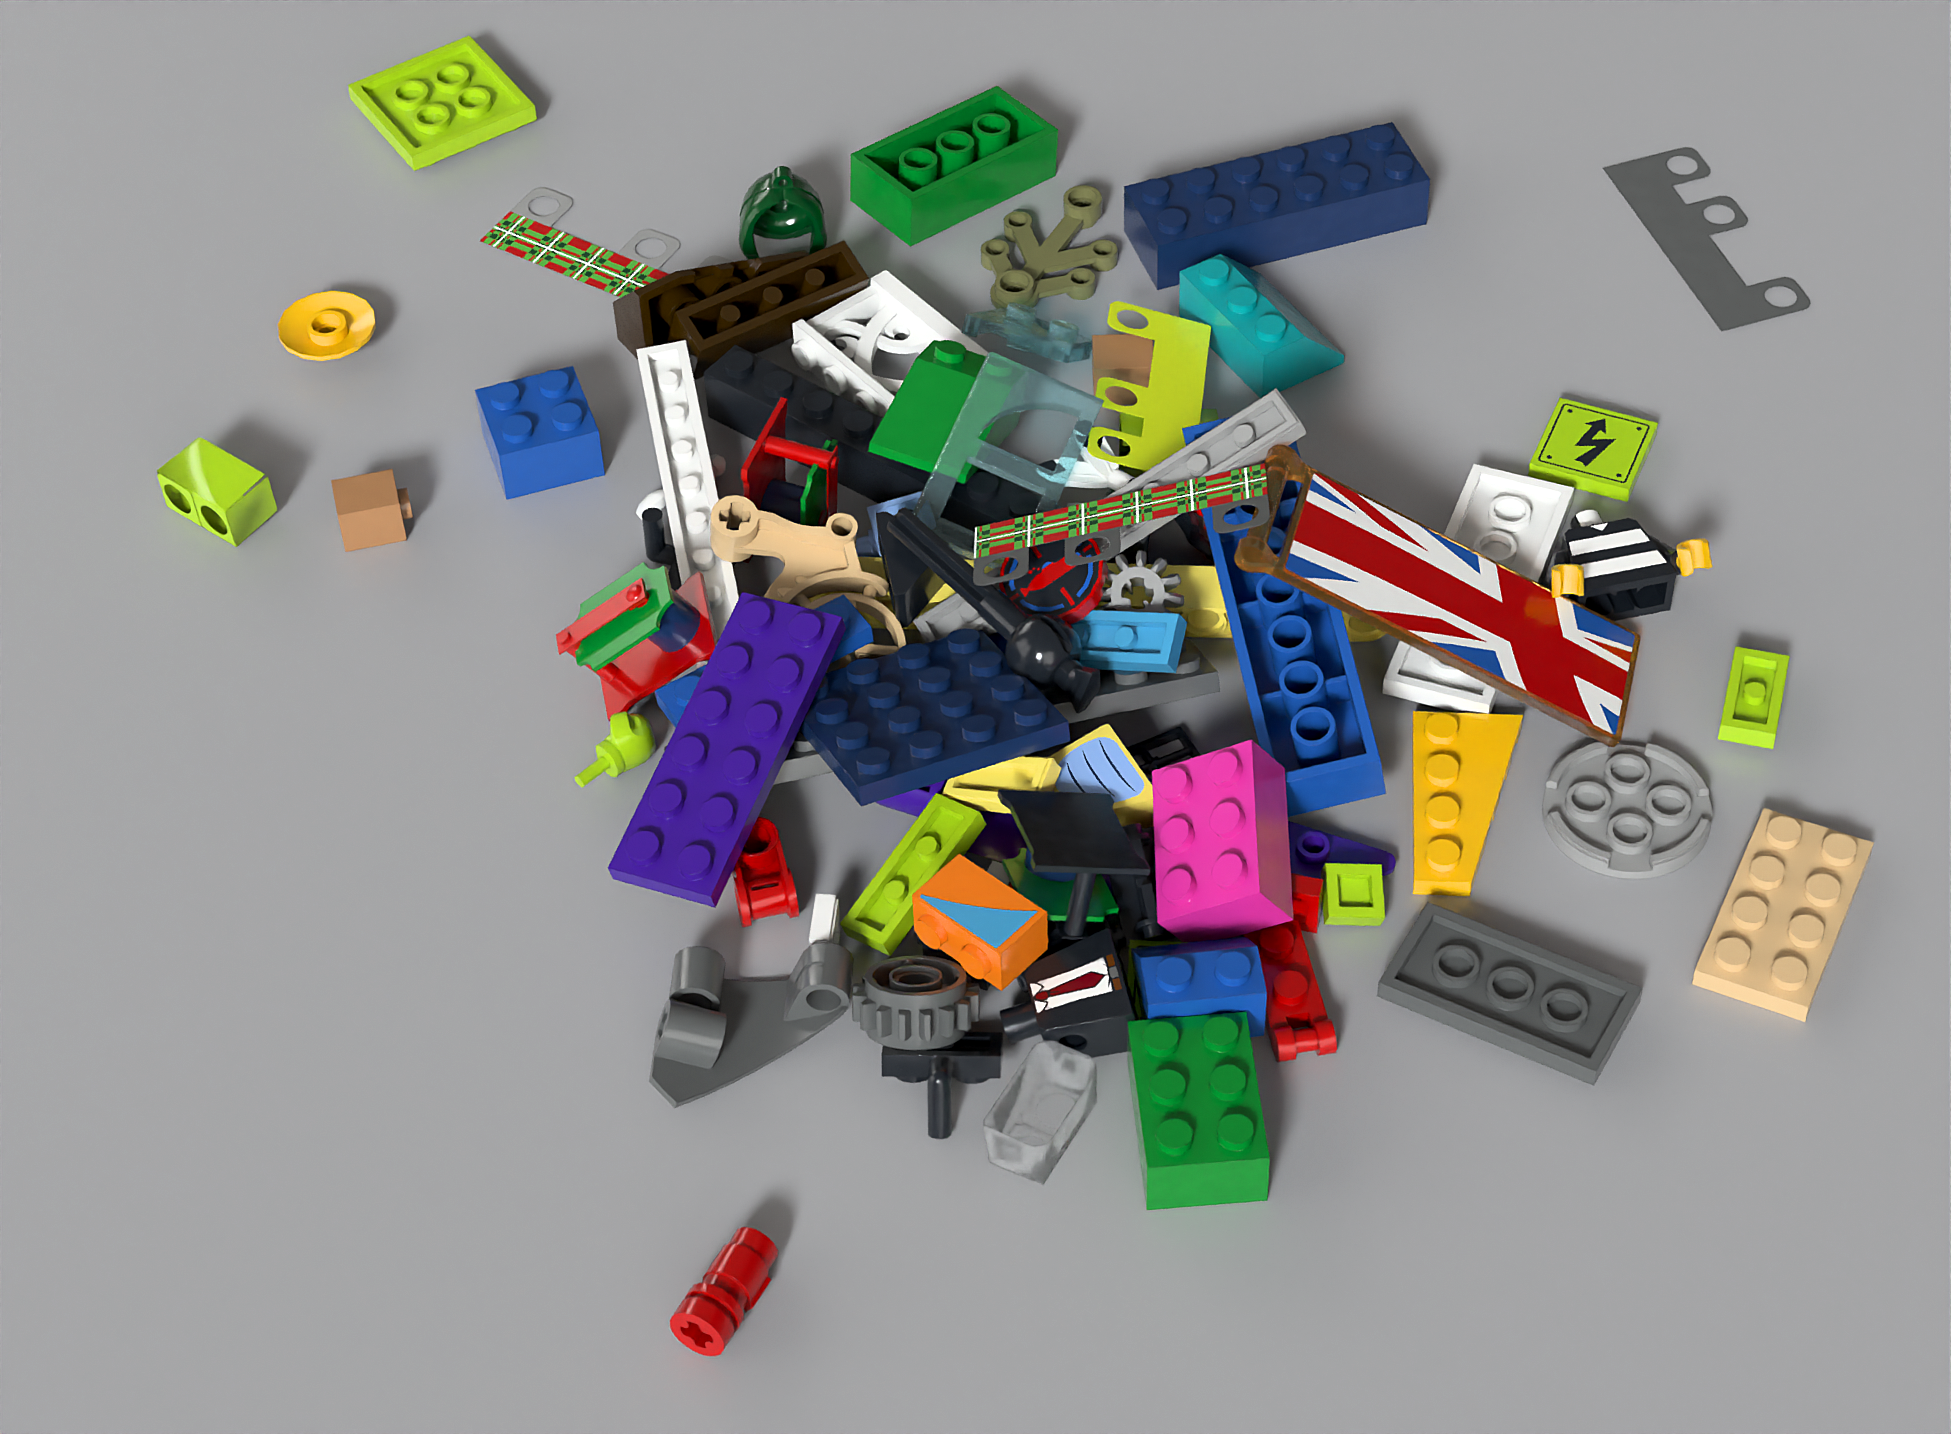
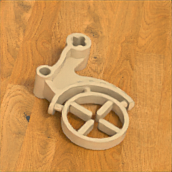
[710,495,906,669]

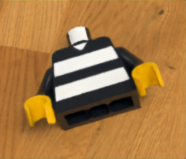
[1542,510,1713,622]

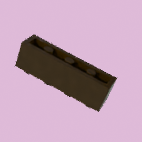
[667,240,869,380]

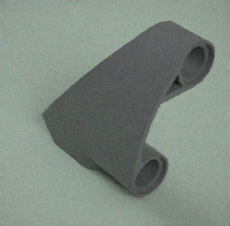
[649,943,854,1108]

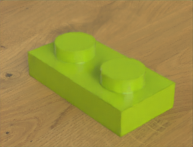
[1718,646,1790,749]

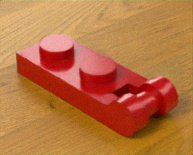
[1241,920,1337,1063]

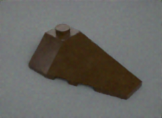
[613,250,809,360]

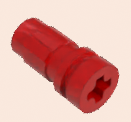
[670,1227,778,1357]

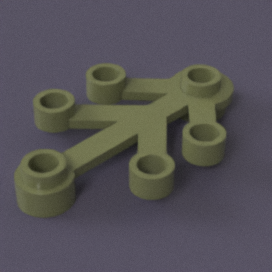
[981,185,1118,314]

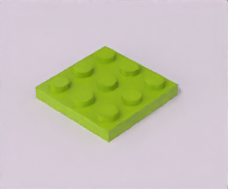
[348,35,537,171]

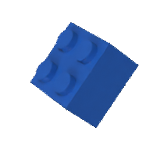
[475,366,605,500]

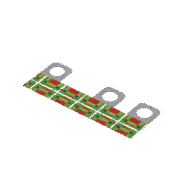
[480,188,734,298]

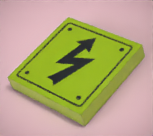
[1528,398,1658,502]

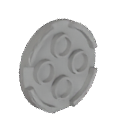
[1542,741,1712,879]

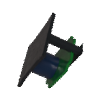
[997,789,1150,940]

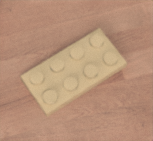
[1692,808,1874,1022]

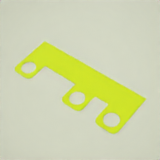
[1087,301,1211,471]

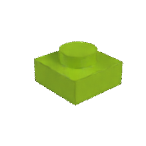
[1321,863,1385,926]

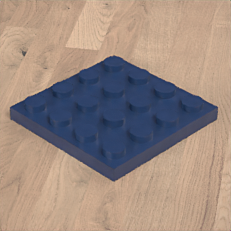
[799,628,1070,806]

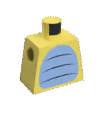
[1048,723,1154,829]

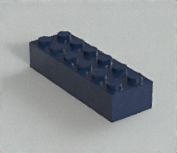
[1124,122,1430,290]

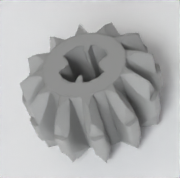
[1098,551,1184,613]

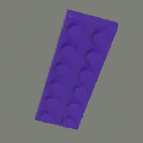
[608,592,846,908]

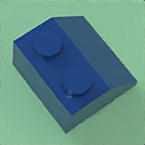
[1131,937,1267,1037]

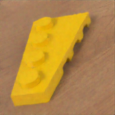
[1412,711,1523,897]

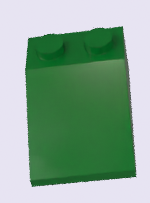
[868,340,1029,484]

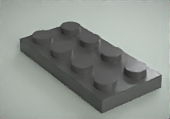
[1377,902,1643,1086]

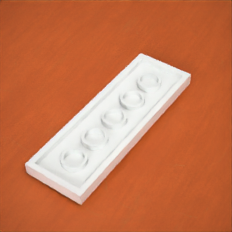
[1383,464,1574,714]

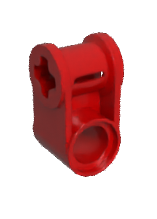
[732,816,799,928]

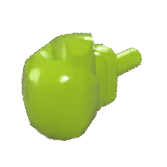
[574,711,656,788]

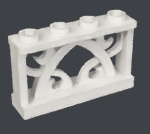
[792,270,992,418]

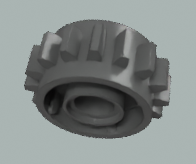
[852,956,980,1050]

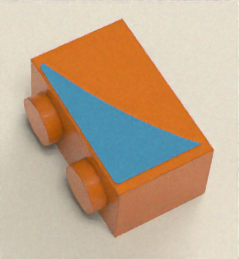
[912,854,1048,991]

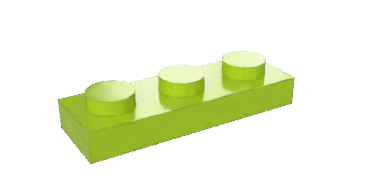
[840,793,987,957]

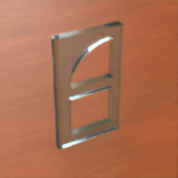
[912,352,1104,569]

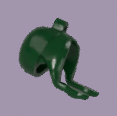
[739,166,827,260]

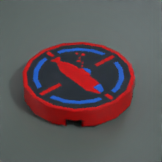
[999,538,1108,624]

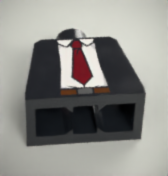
[1000,928,1139,1064]

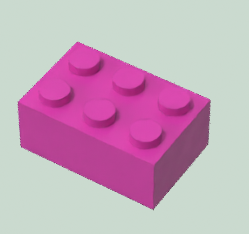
[1152,739,1294,942]

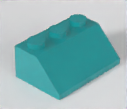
[1179,254,1345,398]

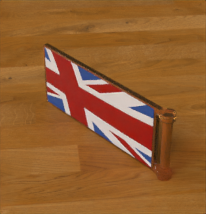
[1234,445,1641,747]

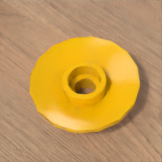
[278,291,376,361]

